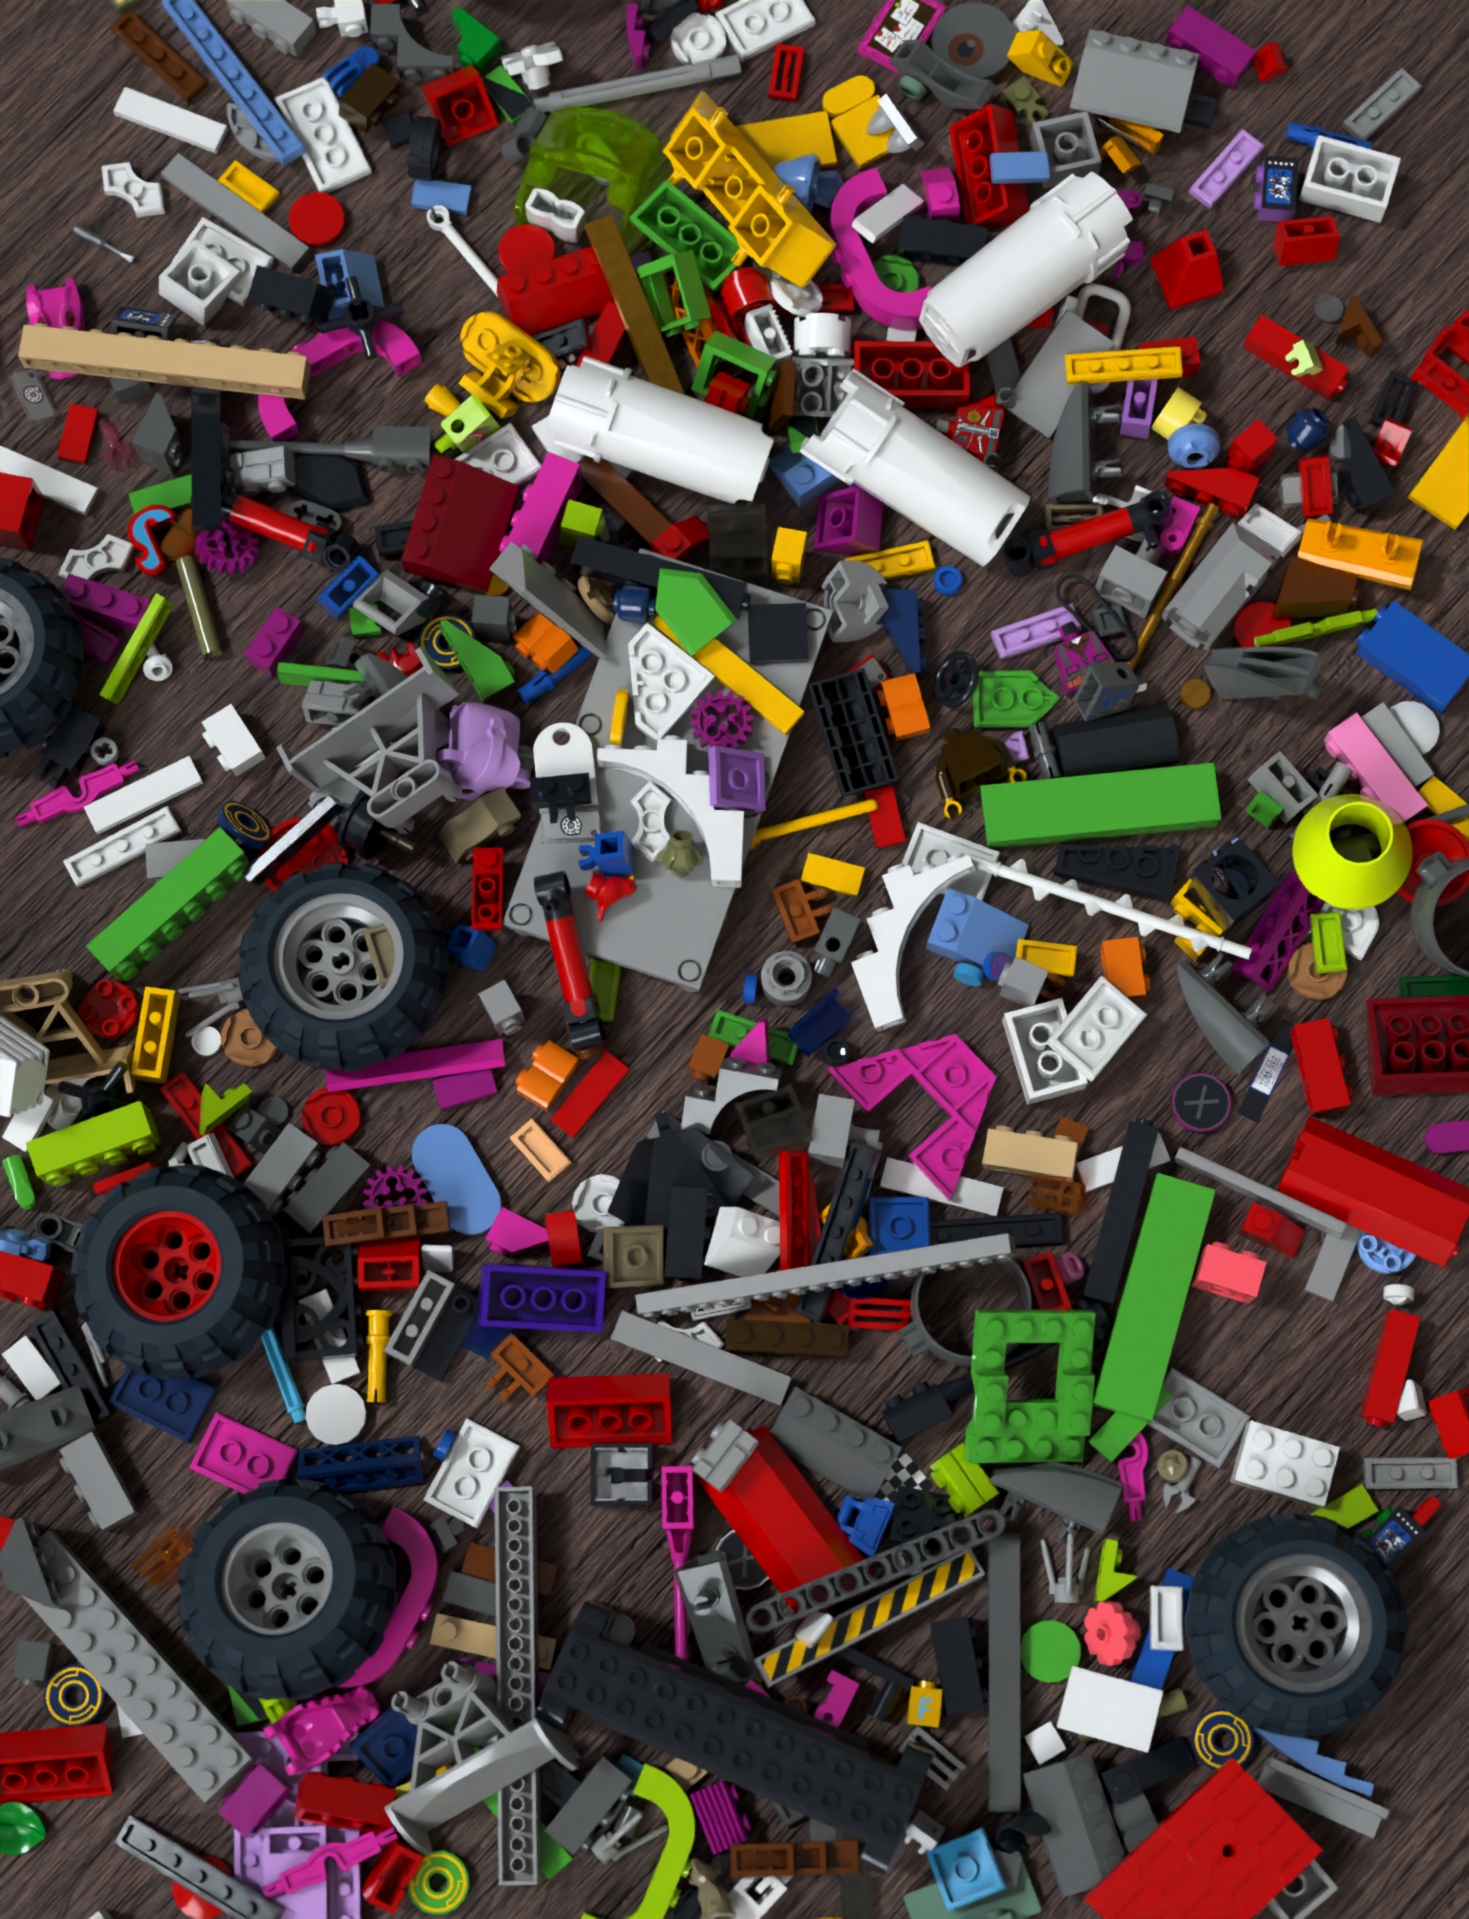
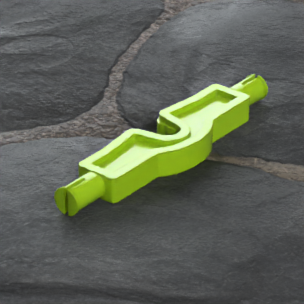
[1254,608,1378,647]

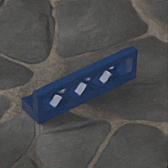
[298,1435,424,1493]

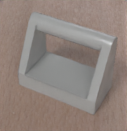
[353,570,429,636]

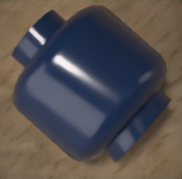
[1286,407,1329,450]
[613,583,657,625]

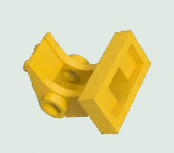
[459,340,531,419]

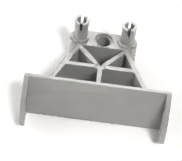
[276,647,462,835]
[385,1661,579,1856]

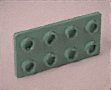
[903,1851,1041,1919]

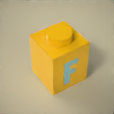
[907,1681,943,1728]

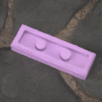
[1189,129,1264,210]
[990,603,1082,660]

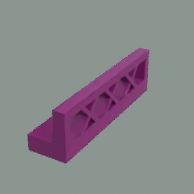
[1231,871,1325,993]

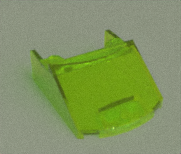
[514,107,659,248]

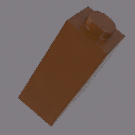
[1271,556,1360,619]

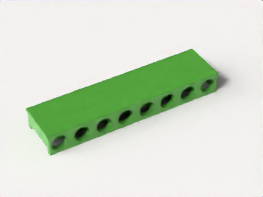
[980,763,1221,849]
[1092,1173,1216,1424]

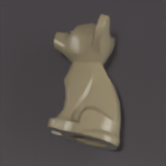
[688,1858,736,1919]

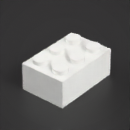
[1299,135,1401,223]
[1002,998,1088,1105]
[1230,1421,1340,1509]

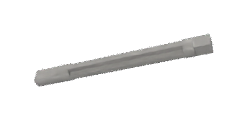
[533,55,741,112]

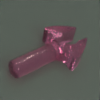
[98,419,132,471]

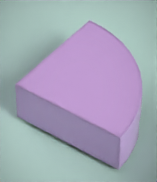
[1005,731,1029,763]

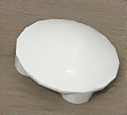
[1390,701,1440,755]

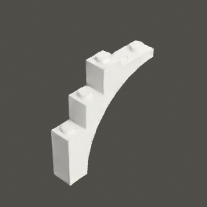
[597,735,744,888]
[851,853,976,1032]

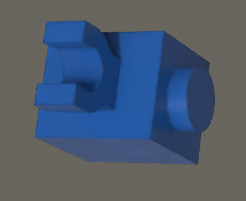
[578,831,635,877]
[444,924,498,971]

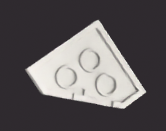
[628,622,715,743]

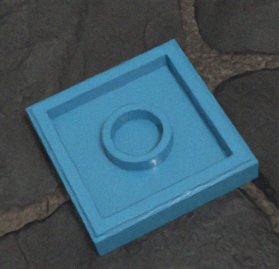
[925,1827,1007,1912]

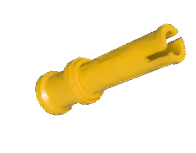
[365,1310,393,1403]

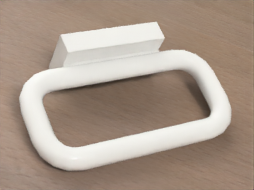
[1055,284,1131,394]

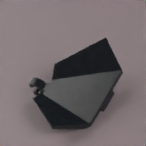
[607,1112,754,1228]

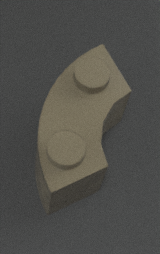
[438,787,521,863]

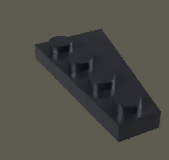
[1053,845,1181,902]

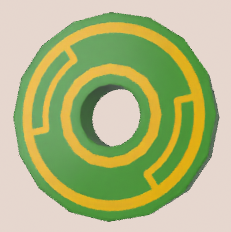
[407,1850,470,1915]

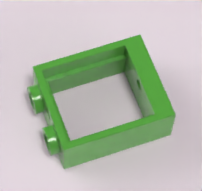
[635,250,711,337]
[691,331,778,418]

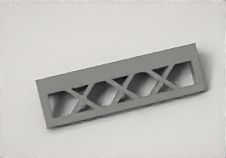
[1257,1757,1389,1839]

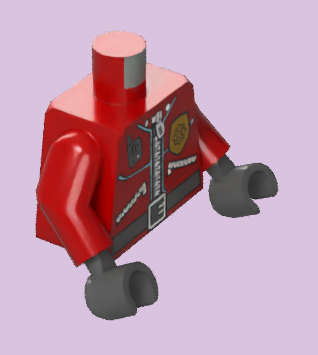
[936,387,1016,473]

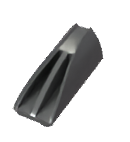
[1048,381,1123,504]
[1204,647,1322,701]
[343,653,450,757]
[1177,952,1277,1075]
[0,1385,96,1470]
[989,1462,1123,1546]
[674,1550,759,1683]

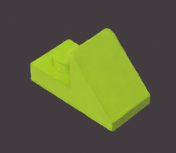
[199,1083,252,1137]
[1094,1539,1138,1602]

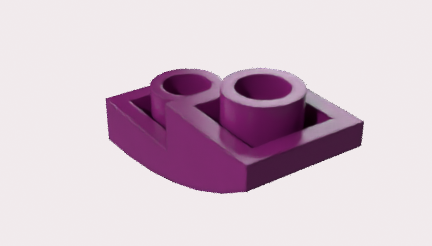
[626,3,651,69]

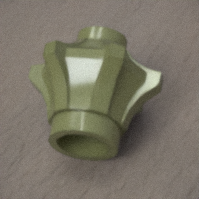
[657,830,704,877]

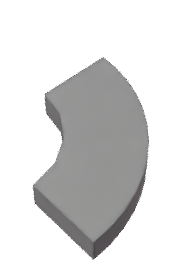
[227,103,279,162]

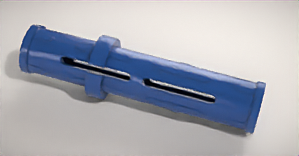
[1285,121,1372,150]
[517,644,595,705]

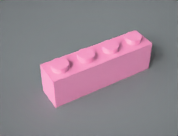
[1324,713,1428,825]

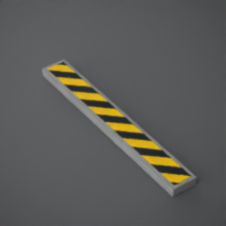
[754,1549,985,1689]

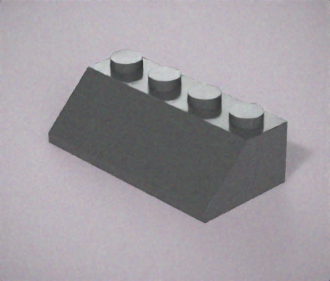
[770,1386,902,1500]
[1022,1752,1125,1897]

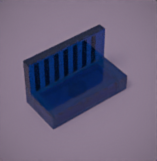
[788,988,852,1057]

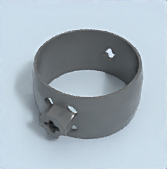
[1410,851,1469,977]
[898,1258,1033,1367]

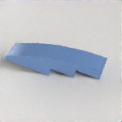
[1253,1727,1374,1797]

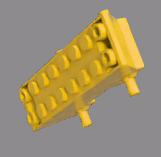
[663,91,837,288]

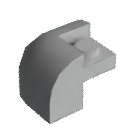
[821,561,889,643]

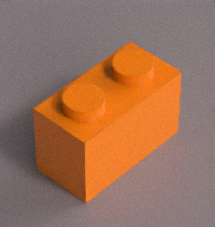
[1100,937,1150,1002]

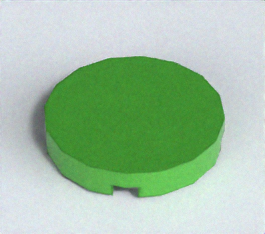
[872,255,919,293]
[1020,1620,1081,1683]

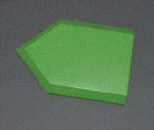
[655,568,737,656]
[973,670,1060,728]

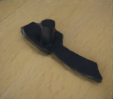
[672,1852,731,1919]

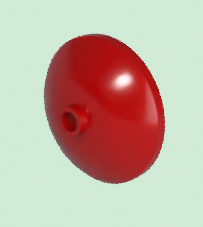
[1396,819,1469,907]

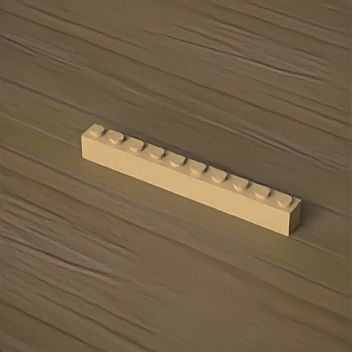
[18,323,311,400]

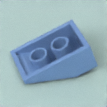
[926,888,1029,971]

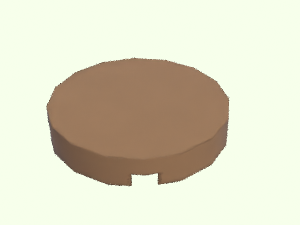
[1287,942,1347,1001]
[221,1008,278,1068]

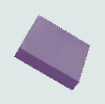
[708,746,766,813]

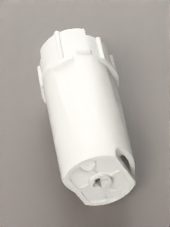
[919,171,1133,368]
[546,356,775,504]
[799,368,1030,566]

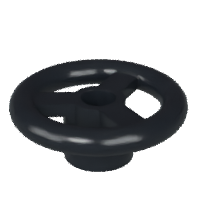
[934,651,979,708]

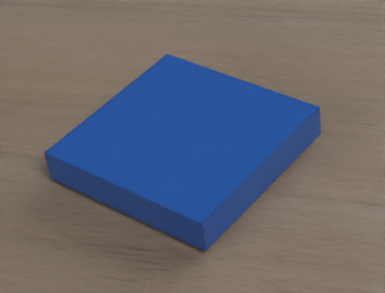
[868,1197,930,1256]

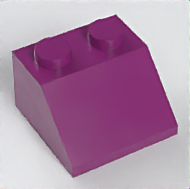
[814,485,883,555]

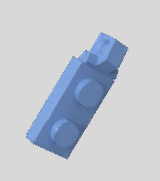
[0,1226,52,1261]

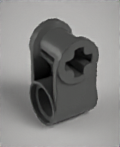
[35,1213,84,1254]

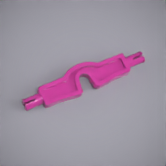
[15,759,140,828]
[1117,1432,1148,1522]
[263,1826,399,1899]

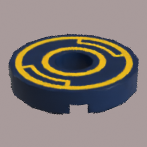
[418,614,476,672]
[217,801,272,849]
[43,1664,107,1727]
[1190,1708,1254,1770]

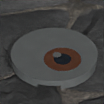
[932,2,1015,80]

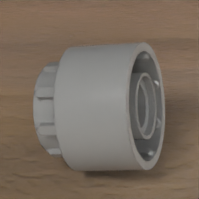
[761,951,812,1007]

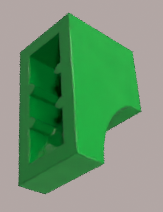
[450,6,502,75]

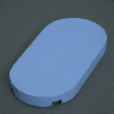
[412,1124,501,1235]

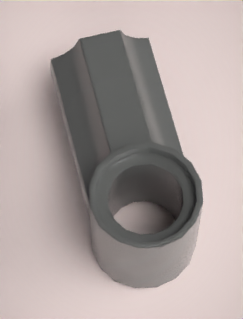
[501,107,548,164]

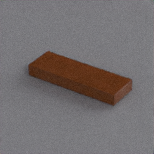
[461,1542,559,1597]

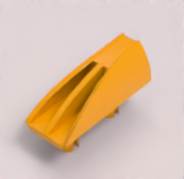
[1297,518,1423,591]

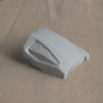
[792,356,854,417]

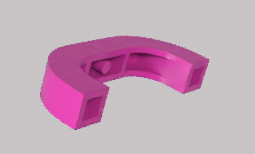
[829,167,932,330]
[258,318,422,442]
[338,1507,440,1687]

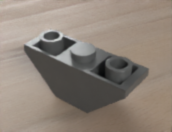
[0,1517,61,1609]

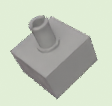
[1095,538,1167,619]
[808,1094,880,1168]

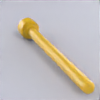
[750,799,878,850]

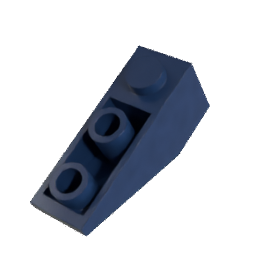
[882,589,926,681]

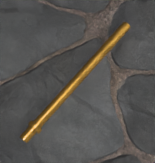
[1125,503,1219,671]

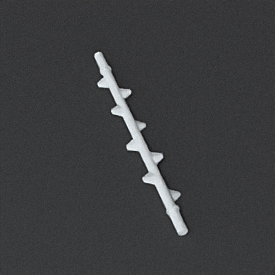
[970,854,1252,960]

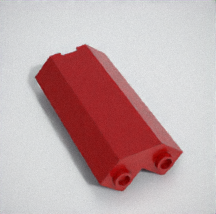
[1276,1116,1469,1267]
[695,1425,875,1622]

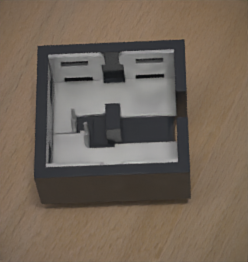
[590,1443,653,1507]

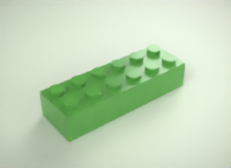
[86,827,249,983]

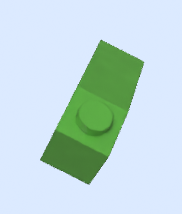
[438,620,516,702]

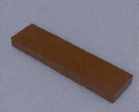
[111,10,208,104]
[577,455,672,547]

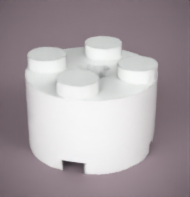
[794,313,851,358]

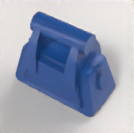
[835,1495,895,1558]

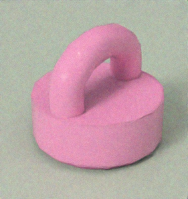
[1055,1252,1084,1286]

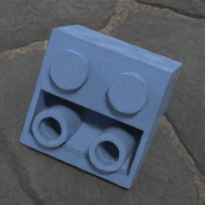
[315,249,384,320]

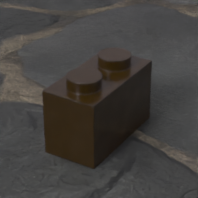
[339,63,401,134]

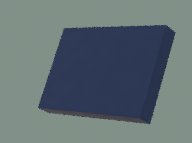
[109,1367,218,1444]

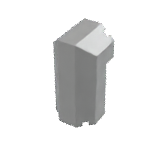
[1162,523,1280,651]

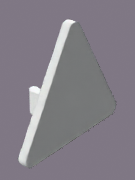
[1012,0,1064,47]

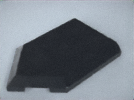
[286,439,371,512]

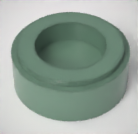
[898,75,927,101]

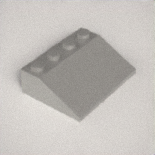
[1070,29,1199,133]
[489,542,606,660]

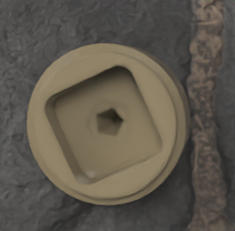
[1157,1450,1190,1483]

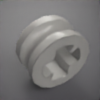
[91,737,119,766]

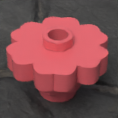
[1084,1601,1141,1666]

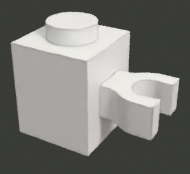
[316,0,369,37]

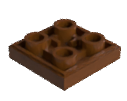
[764,360,799,434]

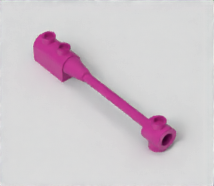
[661,1466,695,1661]

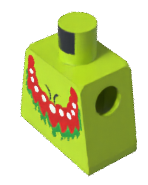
[434,394,501,457]

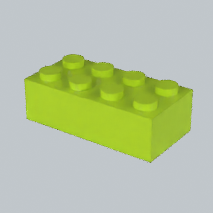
[26,1101,162,1187]

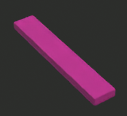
[326,1039,505,1092]

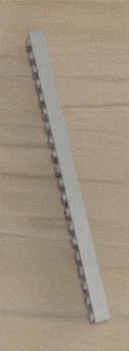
[635,1233,1016,1319]
[495,1486,541,1885]

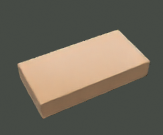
[510,1118,572,1183]

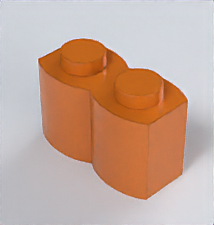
[513,612,579,673]
[876,673,930,741]
[515,1040,580,1112]

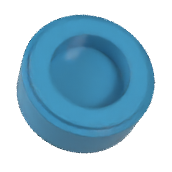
[953,963,984,987]

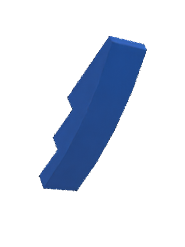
[1130,1568,1194,1690]

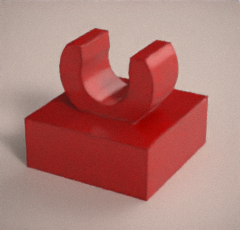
[1254,42,1289,82]

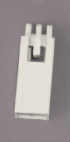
[728,1876,793,1919]

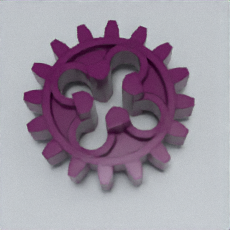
[195,518,259,576]
[690,689,754,749]
[363,1165,428,1209]

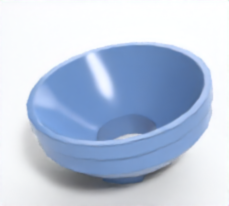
[1167,424,1220,469]

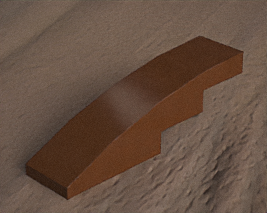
[322,1201,451,1246]
[730,1840,859,1877]

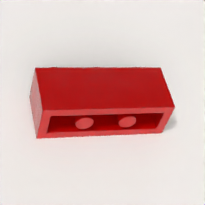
[1290,1018,1353,1116]
[293,1771,397,1834]

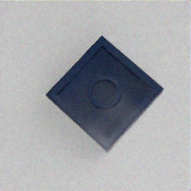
[348,1706,418,1789]

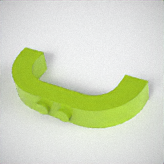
[581,1763,695,1919]

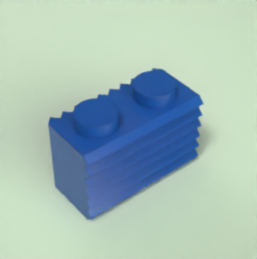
[317,556,379,619]

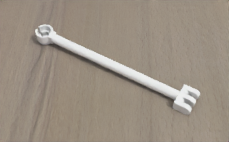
[427,205,576,370]

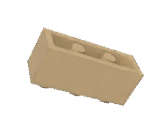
[982,1126,1079,1183]

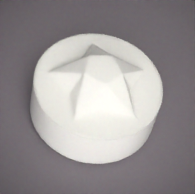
[1383,1284,1415,1306]

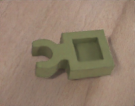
[1001,76,1048,128]

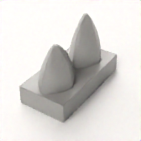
[867,94,925,153]

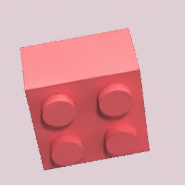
[1190,1242,1267,1304]

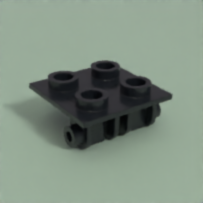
[889,1486,956,1552]

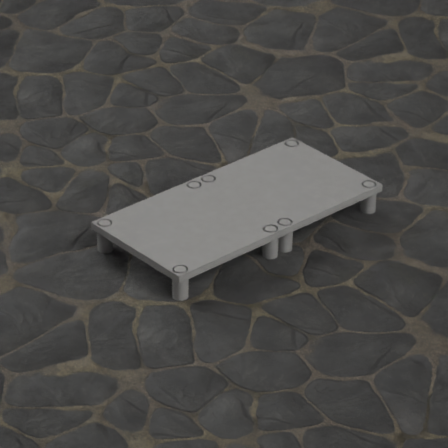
[502,548,833,992]

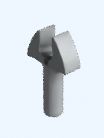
[1163,1457,1201,1513]

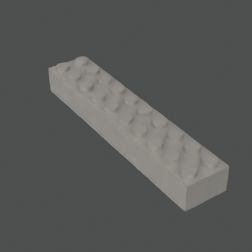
[21,1530,258,1804]

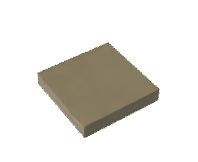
[603,1224,664,1288]

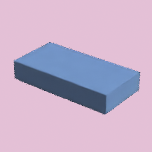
[990,151,1050,184]
[411,179,472,216]

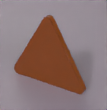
[745,1267,811,1323]

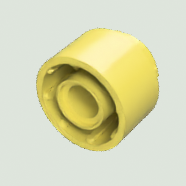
[1151,387,1207,440]

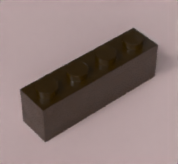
[726,1319,849,1359]

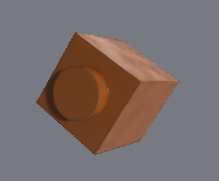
[688,1034,729,1084]

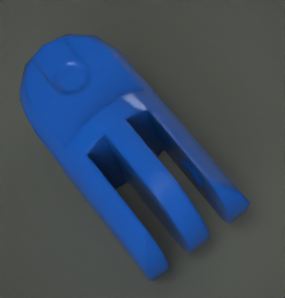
[322,46,380,97]

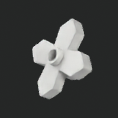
[501,42,563,90]

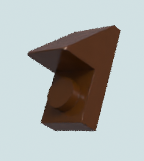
[1335,295,1384,358]

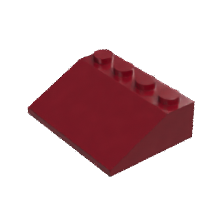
[401,454,519,593]
[1366,996,1469,1095]

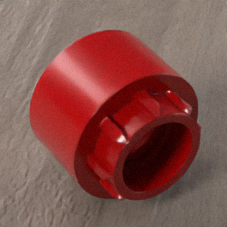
[721,267,777,323]

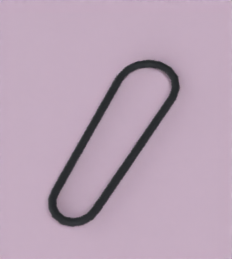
[1055,574,1138,660]

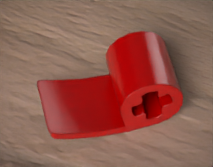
[545,1210,583,1267]

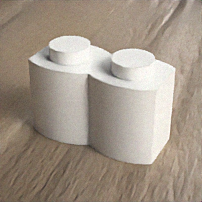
[525,188,586,243]

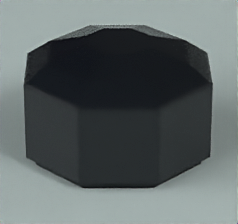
[821,1037,851,1067]

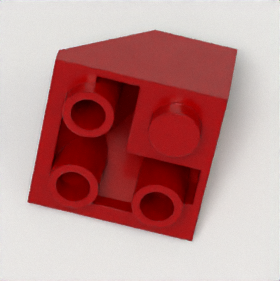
[1150,229,1224,311]

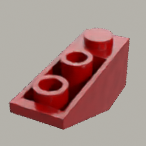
[1163,468,1260,518]
[472,848,505,931]

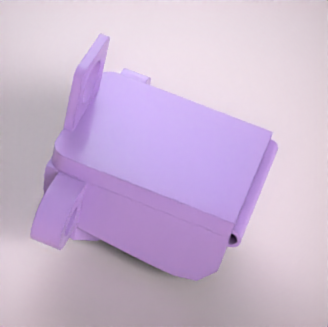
[437,702,531,801]

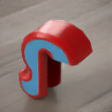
[128,505,178,578]

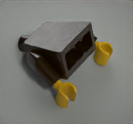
[935,728,1027,819]

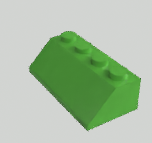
[629,179,751,292]

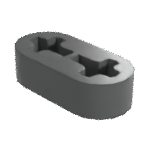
[289,500,343,538]

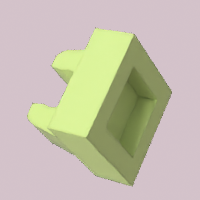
[1285,340,1323,377]

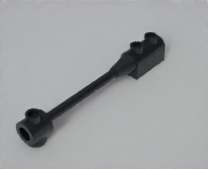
[881,1298,1111,1445]

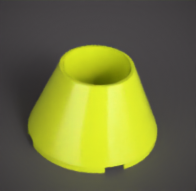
[1292,794,1413,910]

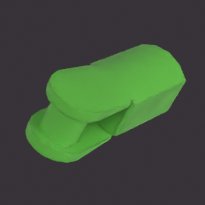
[2,1154,37,1210]

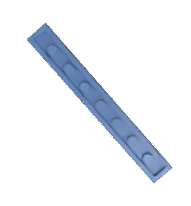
[161,0,306,166]

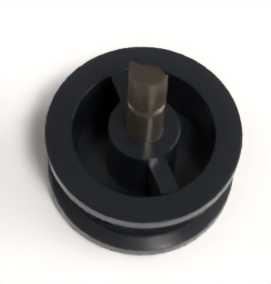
[337,790,417,860]

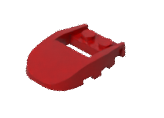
[1411,310,1469,420]

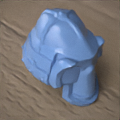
[773,153,844,214]

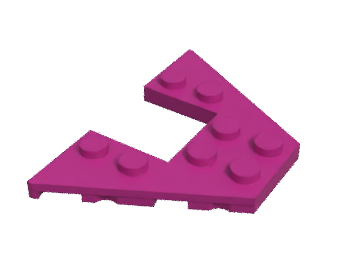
[827,1034,996,1201]

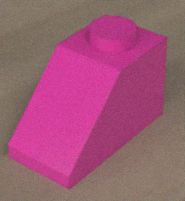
[921,167,960,222]
[727,1017,771,1064]
[485,1207,549,1257]

